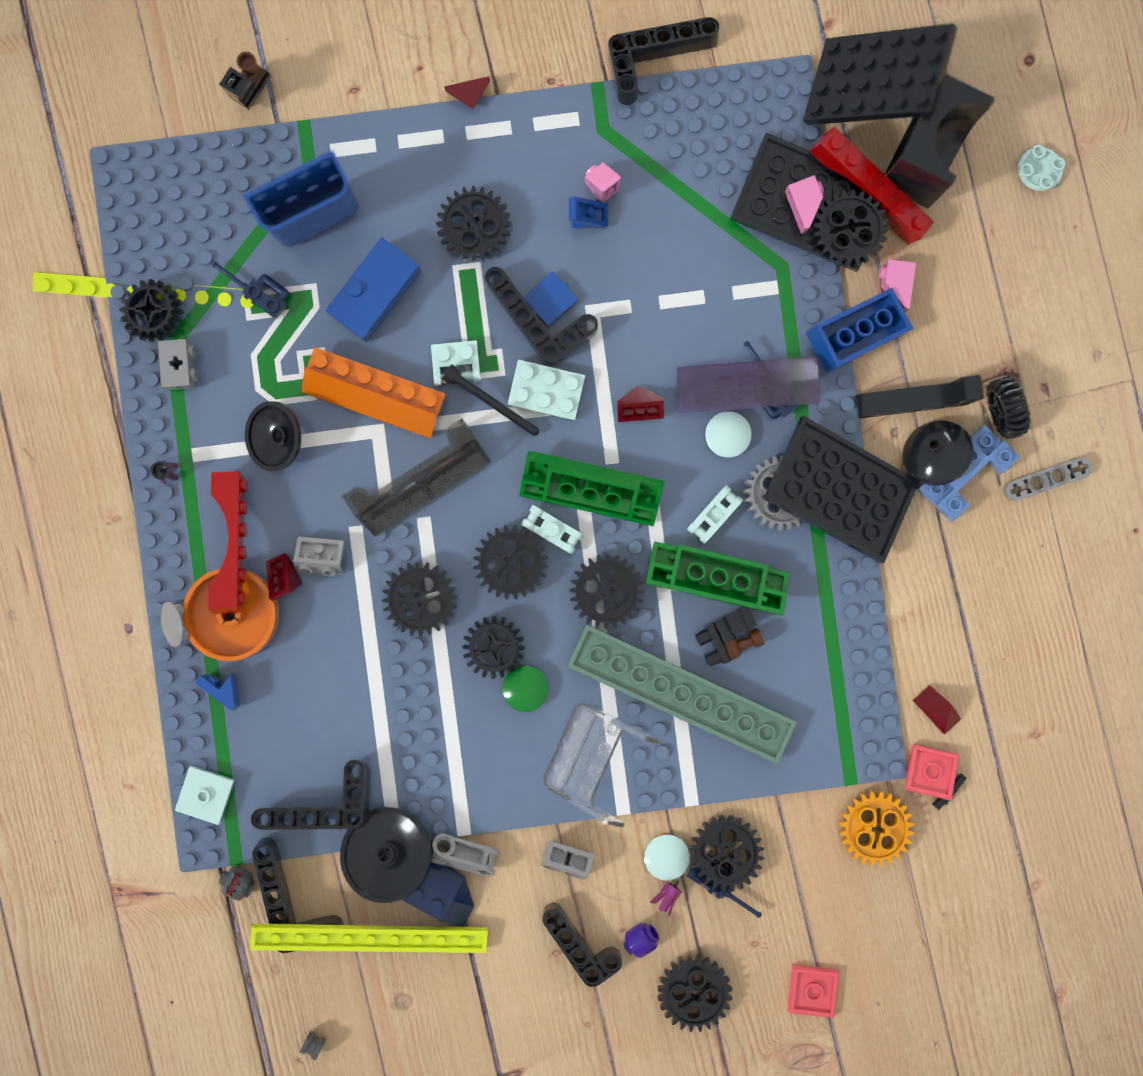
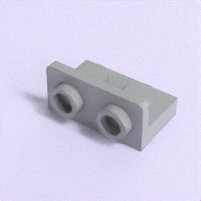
[293,537,345,577]

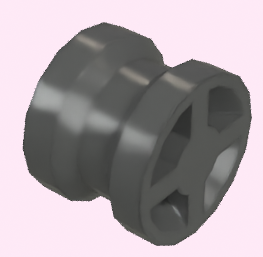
[299,1030,327,1061]

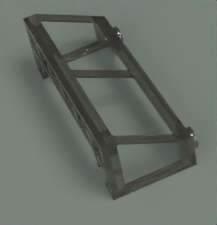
[342,418,491,537]

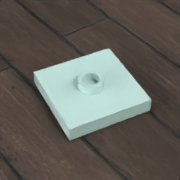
[175,765,235,825]

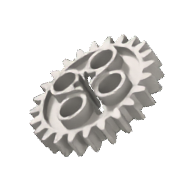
[743,456,804,531]

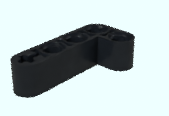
[542,903,622,987]

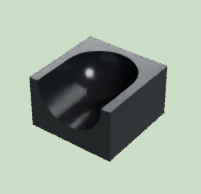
[885,74,995,209]

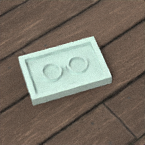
[508,360,585,421]

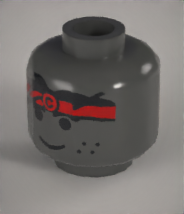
[218,866,255,901]

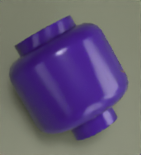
[624,922,659,958]

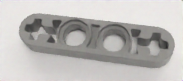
[1003,457,1092,501]

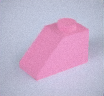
[585,163,621,203]
[785,175,824,234]
[878,259,916,312]

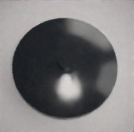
[340,807,432,903]

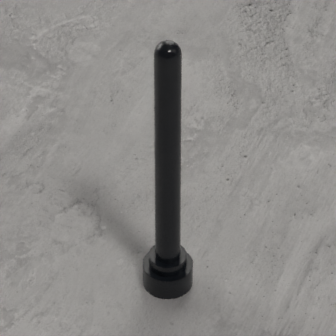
[441,364,539,436]

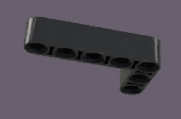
[608,17,719,105]
[485,267,598,365]
[856,375,984,418]
[251,760,370,830]
[252,837,344,953]

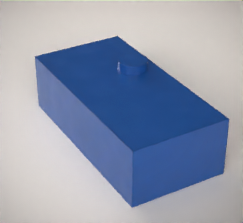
[325,237,422,343]
[806,288,914,373]

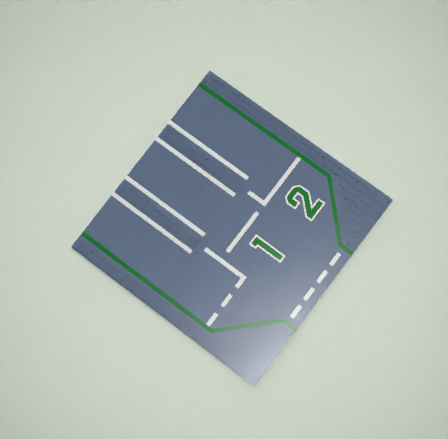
[90,55,907,872]

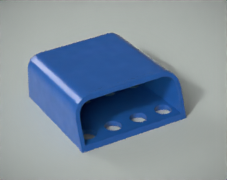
[243,150,358,247]

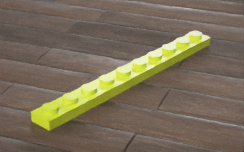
[33,272,253,308]
[250,924,488,953]

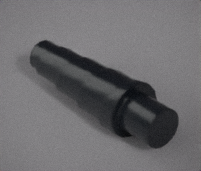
[932,774,967,810]

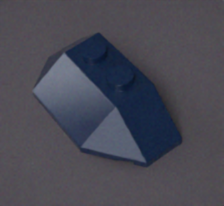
[402,863,475,927]

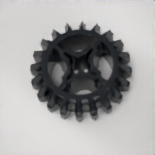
[119,279,184,342]
[986,376,1031,439]
[462,616,525,679]

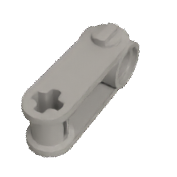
[432,833,500,877]

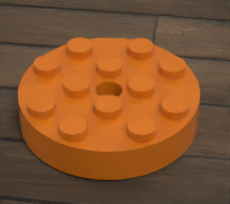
[182,569,279,661]

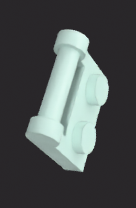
[431,340,481,386]

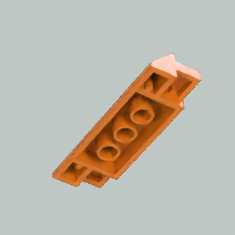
[301,347,446,439]

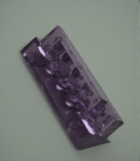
[677,356,820,413]

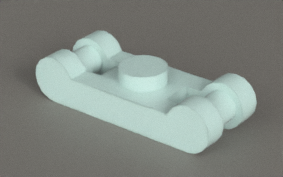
[687,485,743,544]
[521,505,584,554]

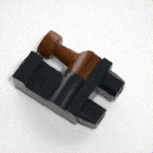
[219,52,271,110]
[695,607,765,666]

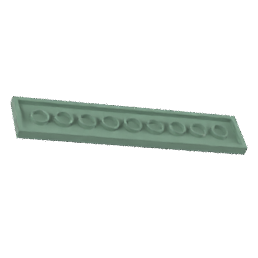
[567,624,797,764]

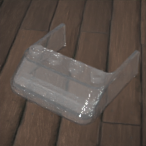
[544,703,661,828]

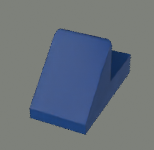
[569,196,608,228]
[195,673,240,711]

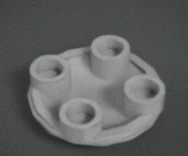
[160,601,189,647]

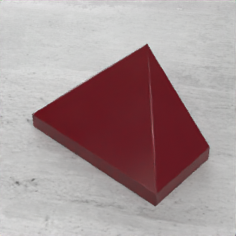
[444,76,490,109]
[617,386,664,422]
[266,553,303,601]
[912,685,961,735]

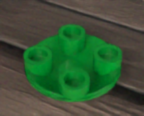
[502,666,548,712]

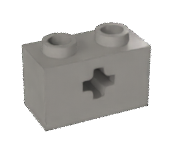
[158,339,198,390]

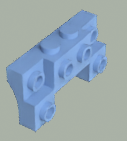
[916,425,1020,522]

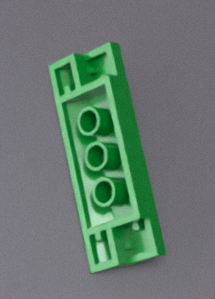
[519,450,665,526]
[646,541,790,616]

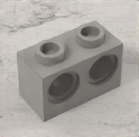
[539,840,594,880]

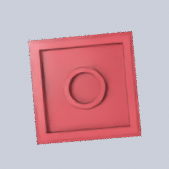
[904,744,959,801]
[787,965,839,1018]

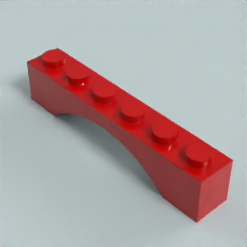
[810,127,934,245]
[208,471,248,614]

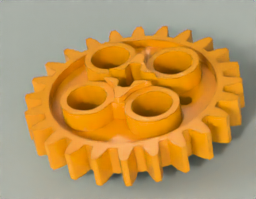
[838,790,914,866]

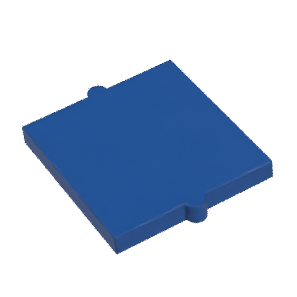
[523,271,578,327]

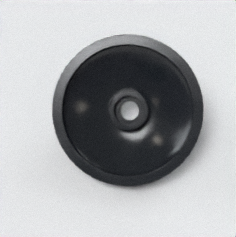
[245,401,301,471]
[903,420,974,486]

